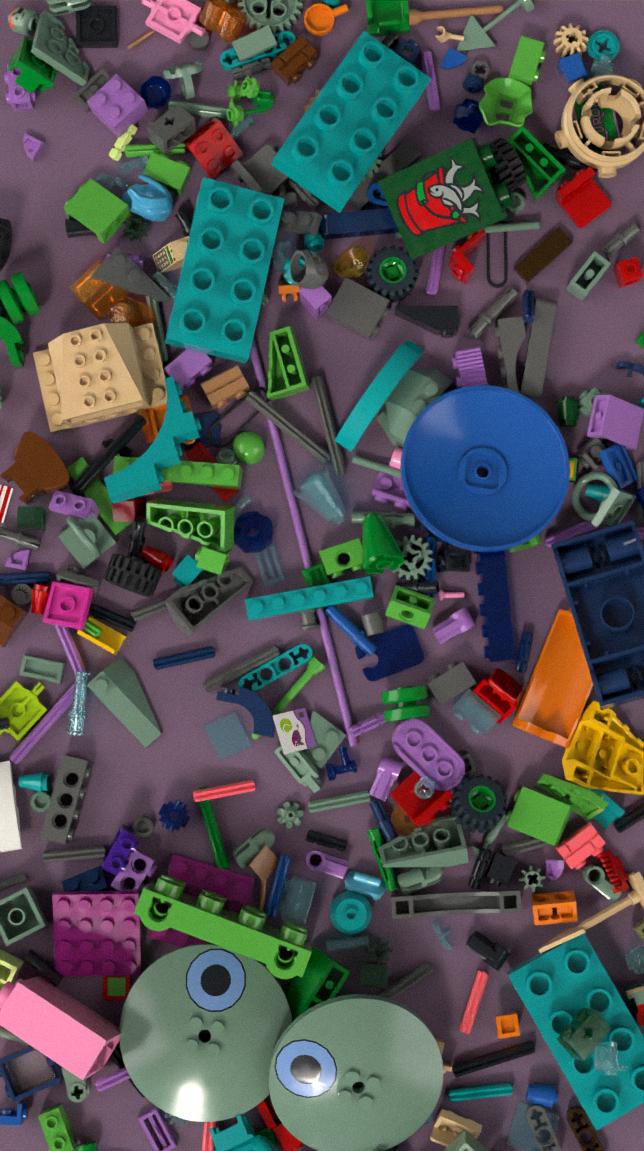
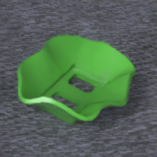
[479,78,533,128]

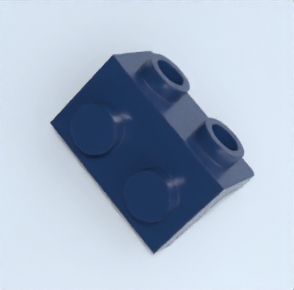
[61,866,111,891]

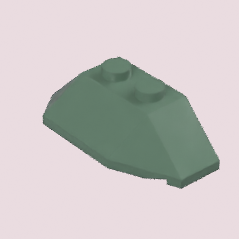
[385,369,453,443]

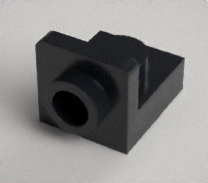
[436,550,470,573]

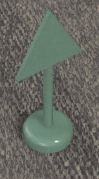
[456,0,535,52]

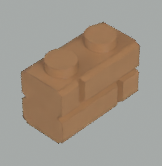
[200,365,250,409]

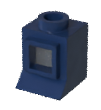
[395,39,421,65]

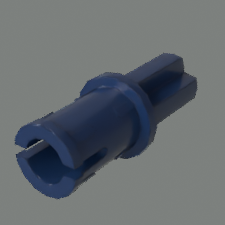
[369,799,398,842]

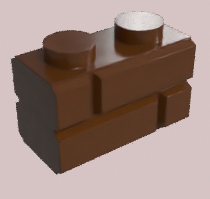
[271,36,318,86]

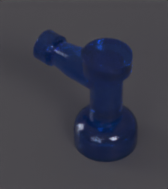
[325,746,357,781]

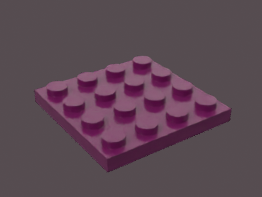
[148,854,255,947]
[52,891,142,976]

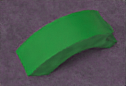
[0,316,26,369]

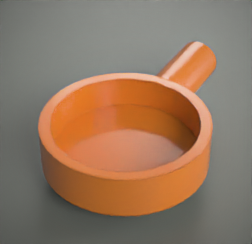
[304,4,349,36]

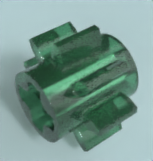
[123,215,149,242]
[366,936,393,964]

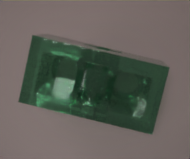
[557,1007,611,1061]

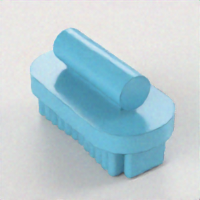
[345,871,386,901]

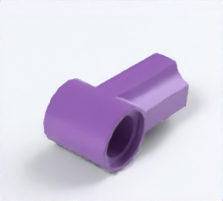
[431,607,476,645]
[369,755,403,801]
[305,849,349,879]

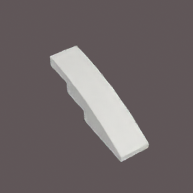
[0,761,22,852]

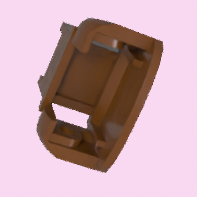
[0,431,71,504]

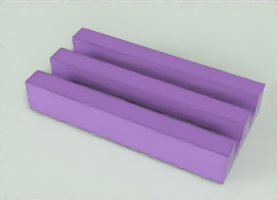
[138,1107,177,1151]

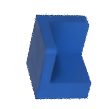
[557,53,587,83]

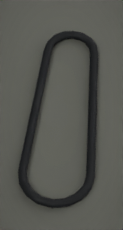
[207,387,269,448]

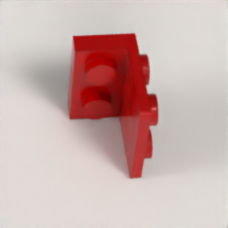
[184,117,243,179]

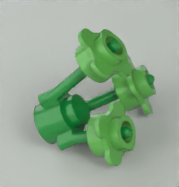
[227,76,274,127]

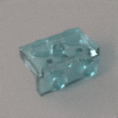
[452,688,501,735]

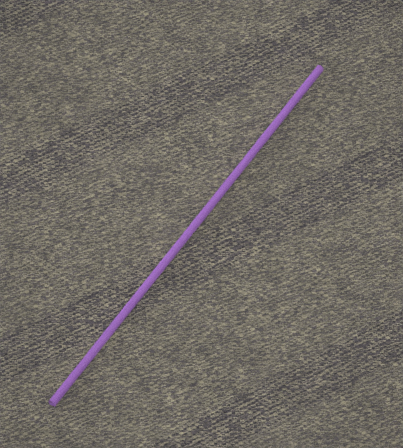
[250,337,358,747]

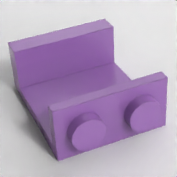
[587,395,644,450]

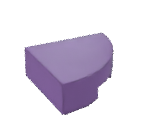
[23,133,44,162]
[5,550,31,571]
[545,859,564,881]

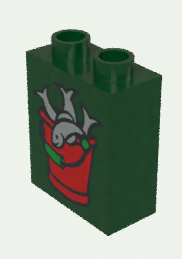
[378,137,514,260]

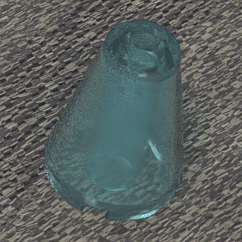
[292,466,348,525]

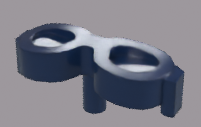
[615,361,644,377]

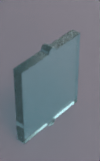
[204,712,251,760]

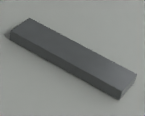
[350,140,421,210]

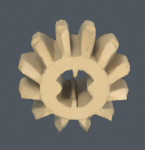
[553,23,589,58]

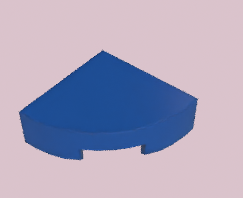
[440,48,467,70]

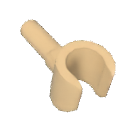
[435,26,465,43]

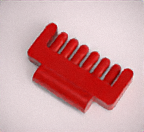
[596,850,630,894]

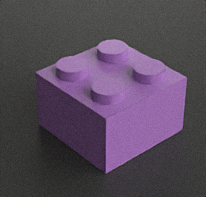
[87,74,149,138]

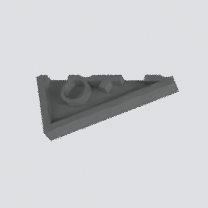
[90,247,171,303]

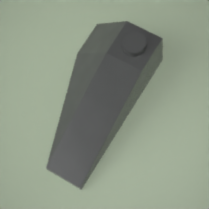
[165,567,254,638]

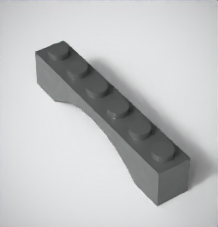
[494,316,526,393]
[390,889,522,919]

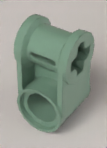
[62,1067,90,1103]

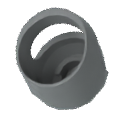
[290,250,329,290]

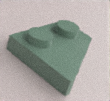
[305,711,346,769]

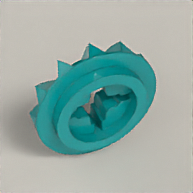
[587,30,620,64]

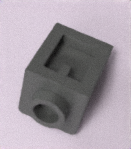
[576,438,607,470]

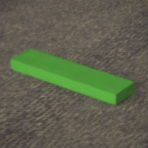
[67,457,132,535]

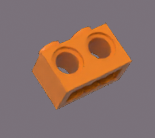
[531,890,578,925]

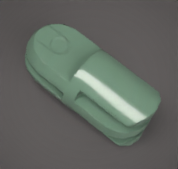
[46,0,92,17]
[232,828,275,868]
[397,867,444,894]

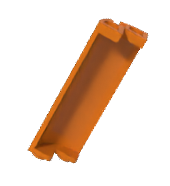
[512,608,593,748]

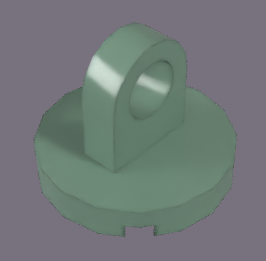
[163,61,204,99]

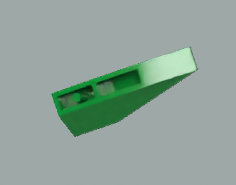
[287,946,350,1021]

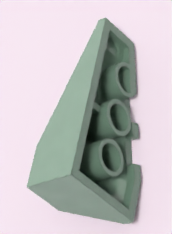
[87,657,162,748]
[379,815,469,867]

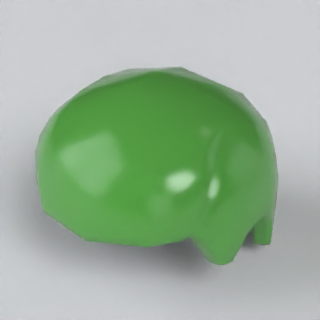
[233,431,265,465]

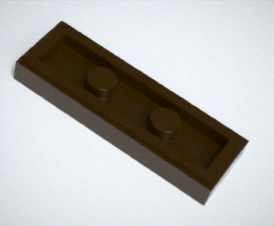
[513,227,573,284]

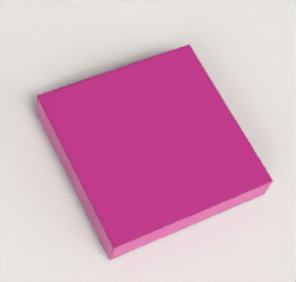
[42,581,94,630]

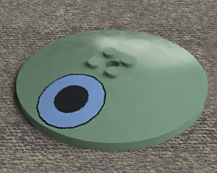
[119,944,293,1122]
[268,994,443,1151]

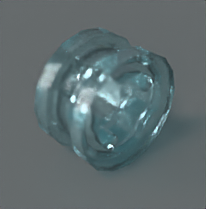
[414,777,436,799]

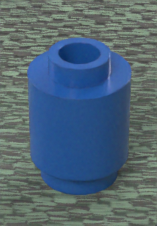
[526,1082,559,1108]

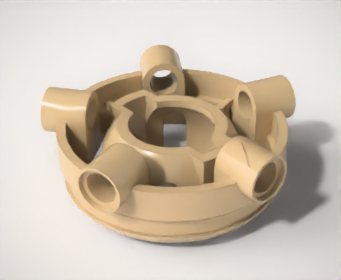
[555,74,644,178]

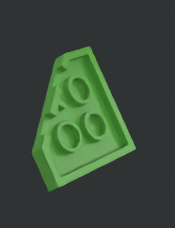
[535,774,608,821]

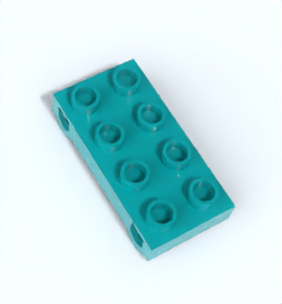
[271,31,431,213]
[164,177,284,363]
[506,933,644,1130]

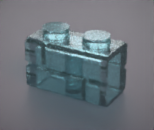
[278,874,317,925]

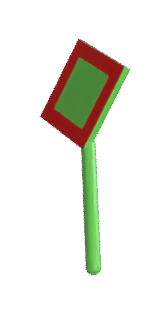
[103,975,130,1001]

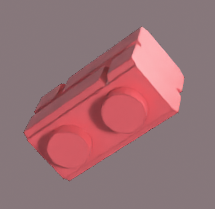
[554,822,606,870]

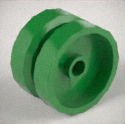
[0,271,41,325]
[381,686,431,722]

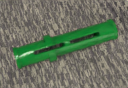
[366,827,400,892]

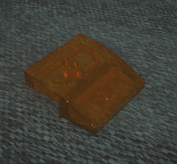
[70,260,130,320]

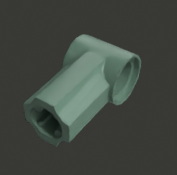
[582,864,622,903]

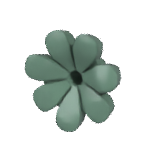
[276,801,304,829]

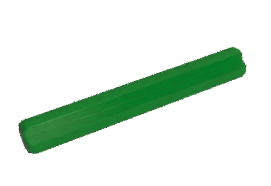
[195,786,229,869]

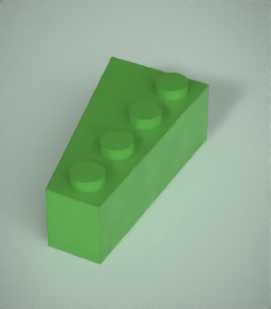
[146,498,235,553]

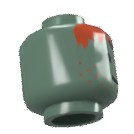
[8,6,39,36]

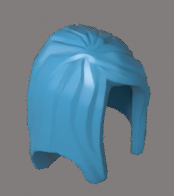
[122,174,173,221]

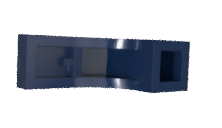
[216,687,275,738]

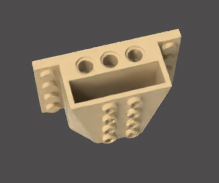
[33,323,167,434]

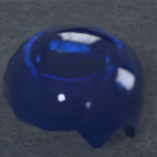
[140,76,172,109]

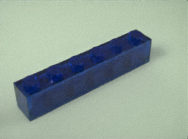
[473,550,516,663]

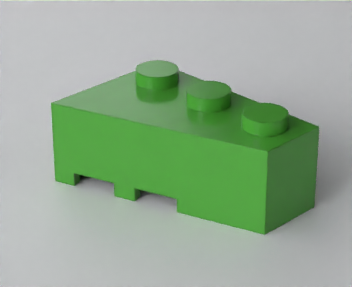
[267,326,311,401]

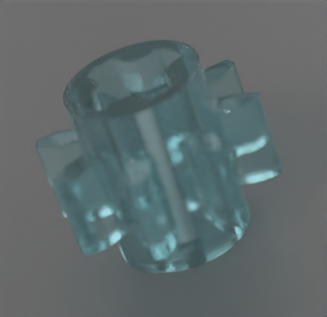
[590,55,614,77]
[625,947,644,974]

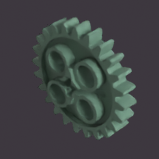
[237,0,303,35]

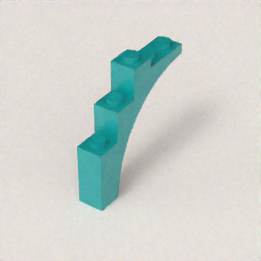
[104,376,202,504]

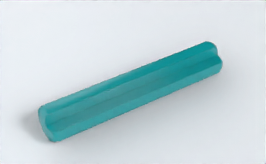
[449,1082,513,1102]

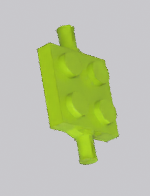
[0,681,48,741]

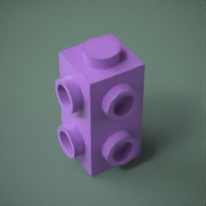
[4,64,36,111]

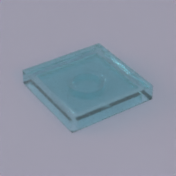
[506,1101,560,1151]

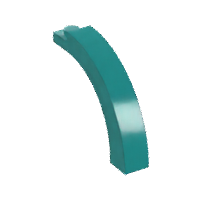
[334,339,424,452]

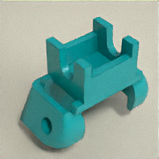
[209,1114,279,1151]

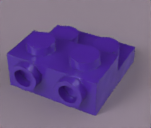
[102,825,139,876]

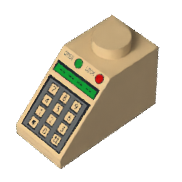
[152,236,189,275]

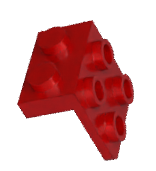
[555,166,611,229]
[448,229,486,285]
[391,771,454,826]

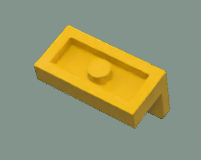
[77,616,126,655]

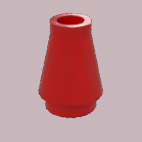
[141,545,174,573]
[31,583,51,615]

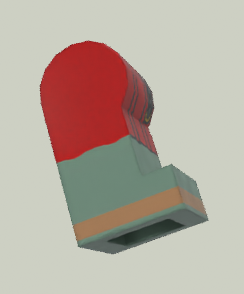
[622,982,644,1026]

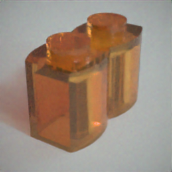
[199,0,247,42]

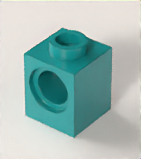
[171,554,205,587]

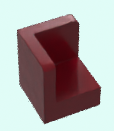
[112,497,145,522]

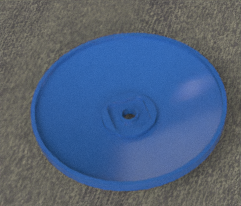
[400,385,570,552]

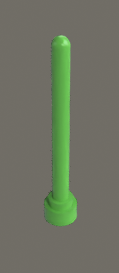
[252,657,326,739]

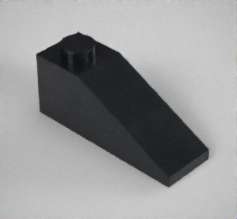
[395,306,458,338]

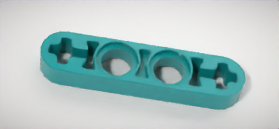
[220,31,296,72]
[239,644,313,692]

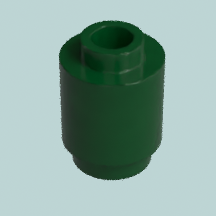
[558,396,579,427]

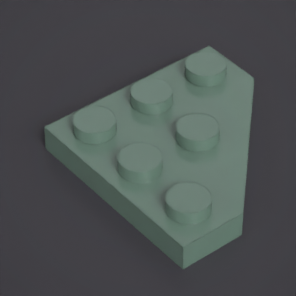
[31,10,90,86]

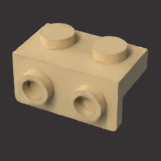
[430,1109,482,1147]

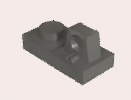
[279,209,322,236]
[57,564,100,599]

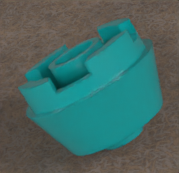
[330,891,372,934]

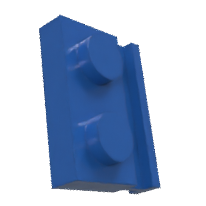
[599,444,637,489]

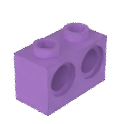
[111,848,157,895]

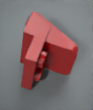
[467,668,523,724]

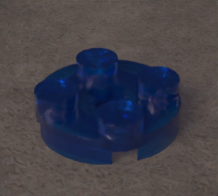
[234,511,274,553]

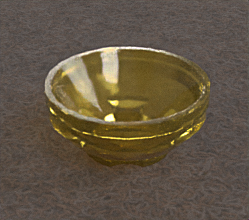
[333,246,368,279]

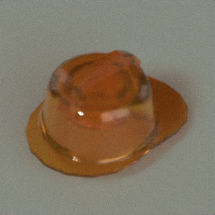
[109,297,156,328]

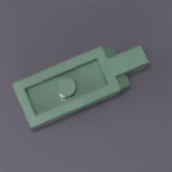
[274,746,324,794]

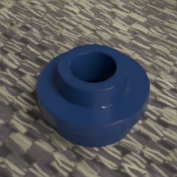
[462,74,483,93]

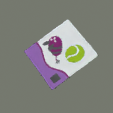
[272,708,317,755]

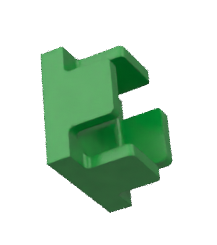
[365,0,410,37]
[7,36,57,93]

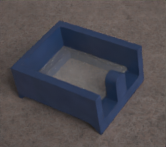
[0,1045,64,1102]

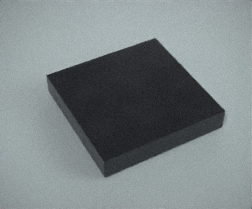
[76,6,118,48]

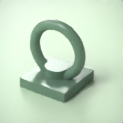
[572,471,637,529]
[58,516,117,569]

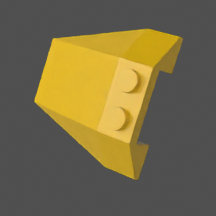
[562,701,644,795]

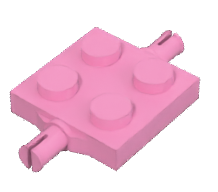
[142,0,206,44]

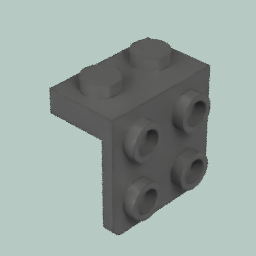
[231,144,289,195]

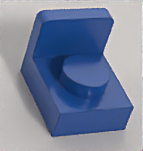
[0,1100,29,1126]

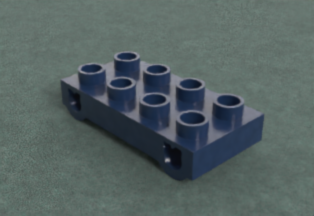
[551,520,644,710]

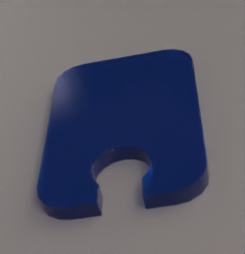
[355,625,424,682]

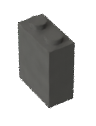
[326,277,391,341]

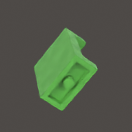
[64,178,131,244]
[506,786,573,847]

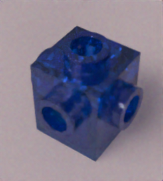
[453,98,484,134]
[158,799,190,832]

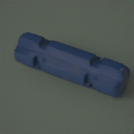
[523,289,535,323]
[515,631,534,673]

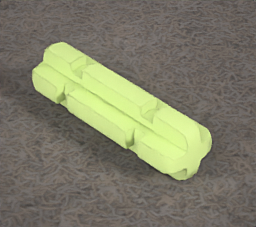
[109,124,138,161]

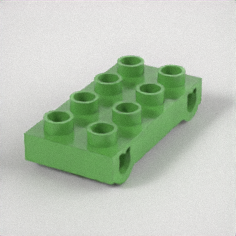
[134,874,312,979]

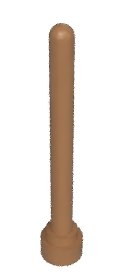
[408,5,505,26]

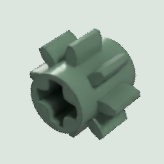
[518,865,546,892]

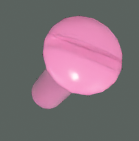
[439,589,464,601]

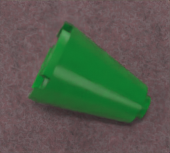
[362,513,404,574]

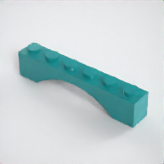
[245,576,374,621]

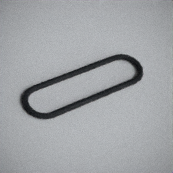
[486,220,507,288]

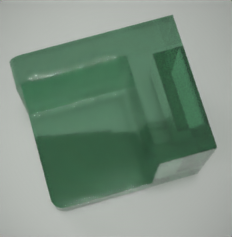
[17,506,46,531]
[361,961,388,987]

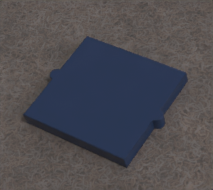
[184,412,221,450]

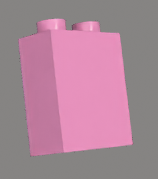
[0,976,121,1080]

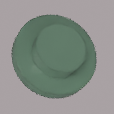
[216,449,237,465]

